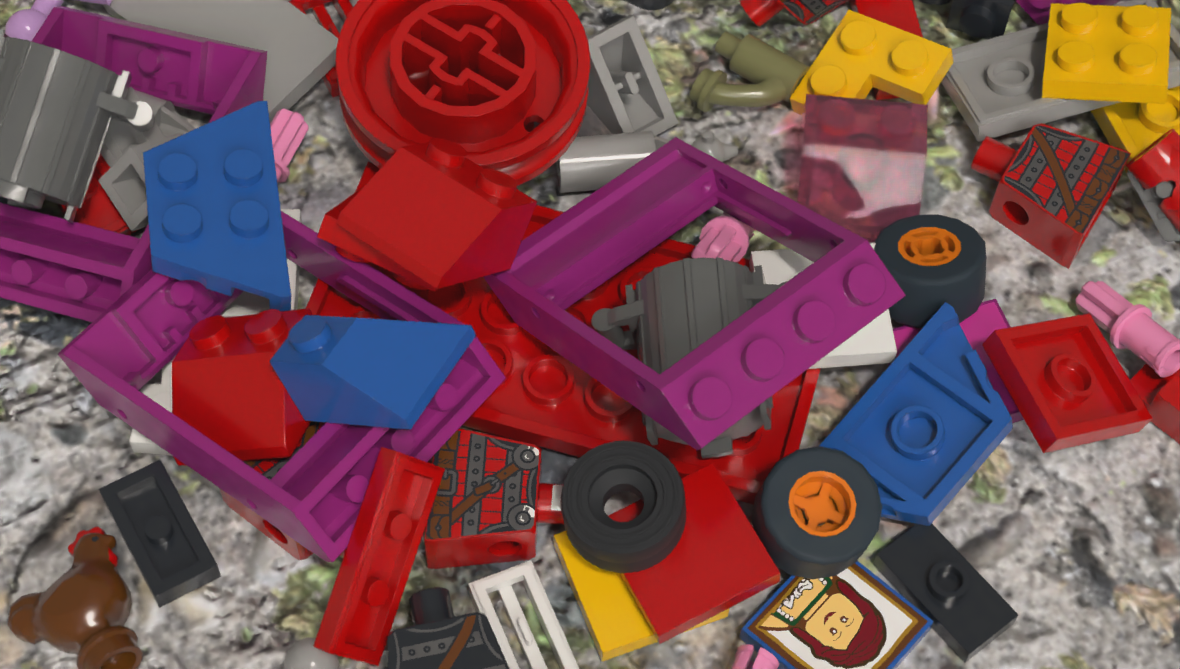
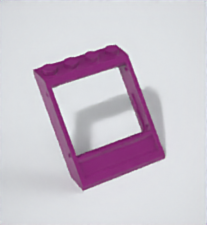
[0,6,268,322]
[483,137,906,450]
[58,211,506,562]

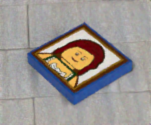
[739,561,934,669]

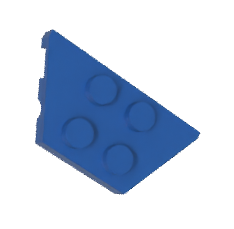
[143,101,291,311]
[819,302,1013,526]

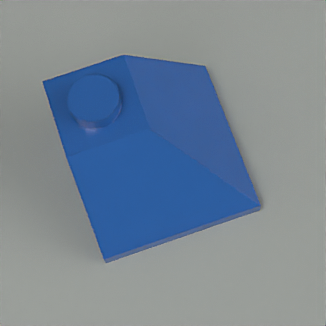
[269,315,476,430]

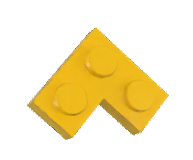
[789,10,954,132]

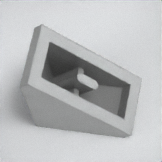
[587,15,679,136]

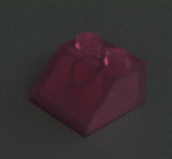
[795,94,928,242]

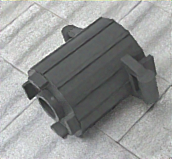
[0,29,155,223]
[591,258,787,458]

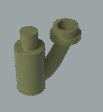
[689,31,810,112]

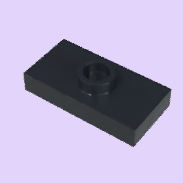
[873,524,1018,663]

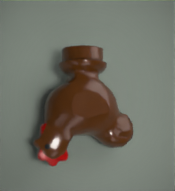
[7,527,143,669]

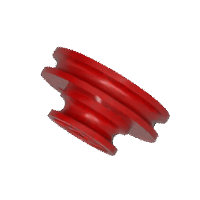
[335,0,590,186]

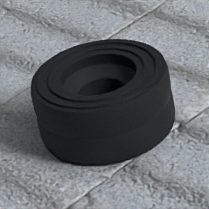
[561,441,686,573]

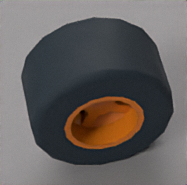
[874,214,987,328]
[751,446,882,580]

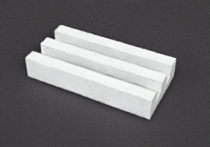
[468,560,579,669]

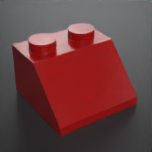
[336,138,537,289]
[172,308,313,466]

